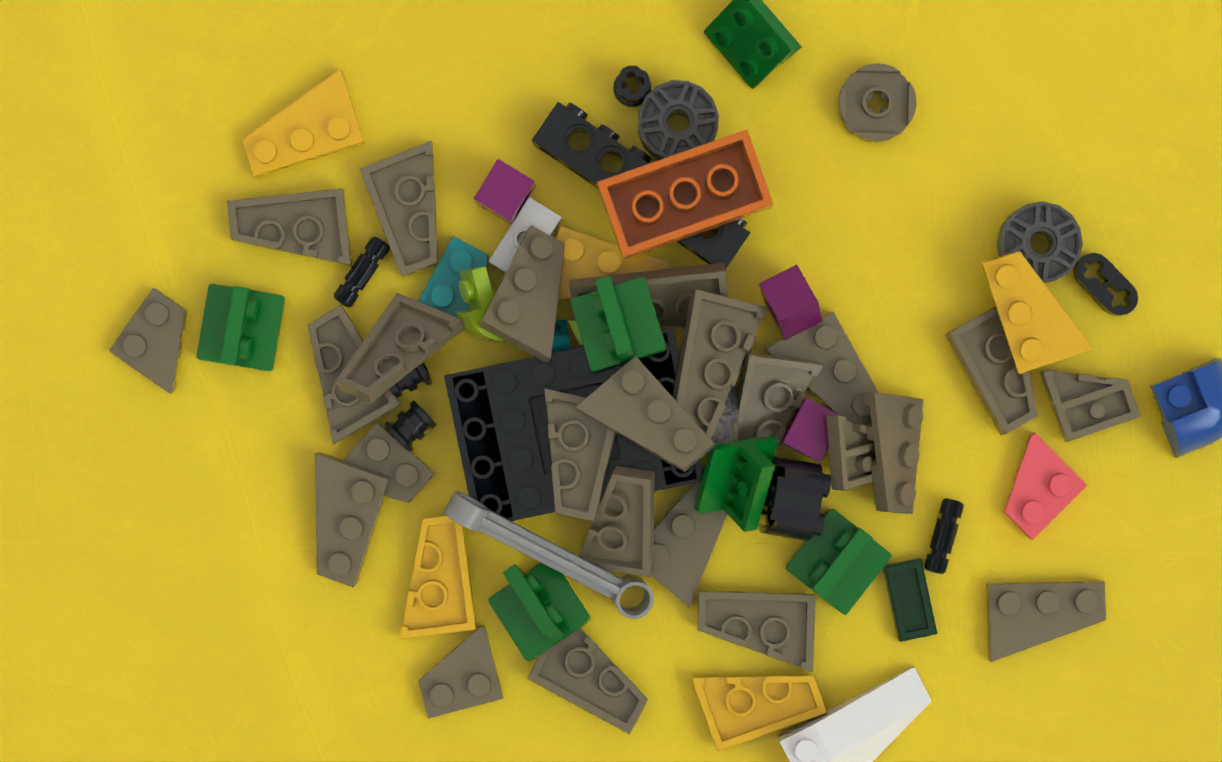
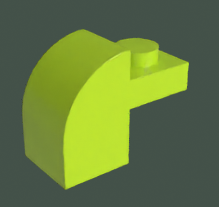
[456,266,505,341]

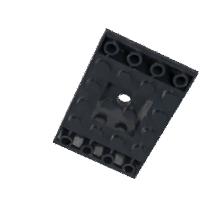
[444,328,703,521]

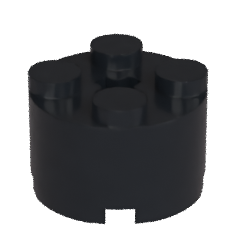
[759,457,831,541]

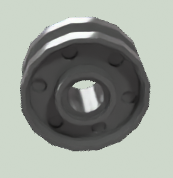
[638,80,719,160]
[996,202,1083,283]

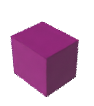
[473,159,536,225]
[759,265,823,340]
[780,398,838,463]

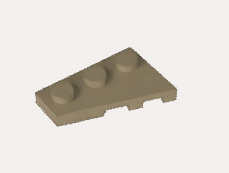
[544,388,616,522]

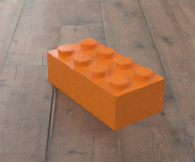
[597,129,773,260]

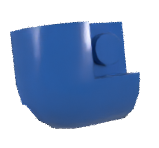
[1150,358,1222,458]

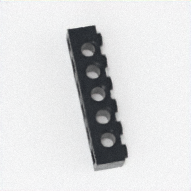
[532,102,751,269]

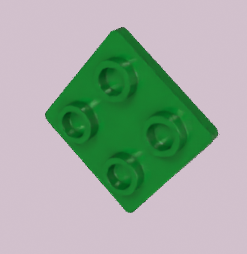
[704,0,802,89]
[570,276,667,373]
[196,284,285,371]
[694,435,778,532]
[786,509,891,614]
[488,563,591,662]

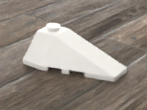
[777,666,932,762]

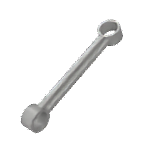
[443,491,654,619]

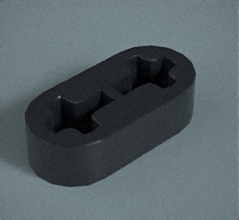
[1073,253,1138,316]

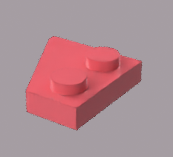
[1003,432,1087,540]

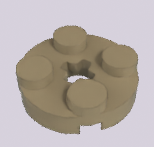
[838,64,916,142]

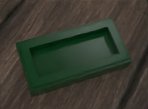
[883,558,937,642]

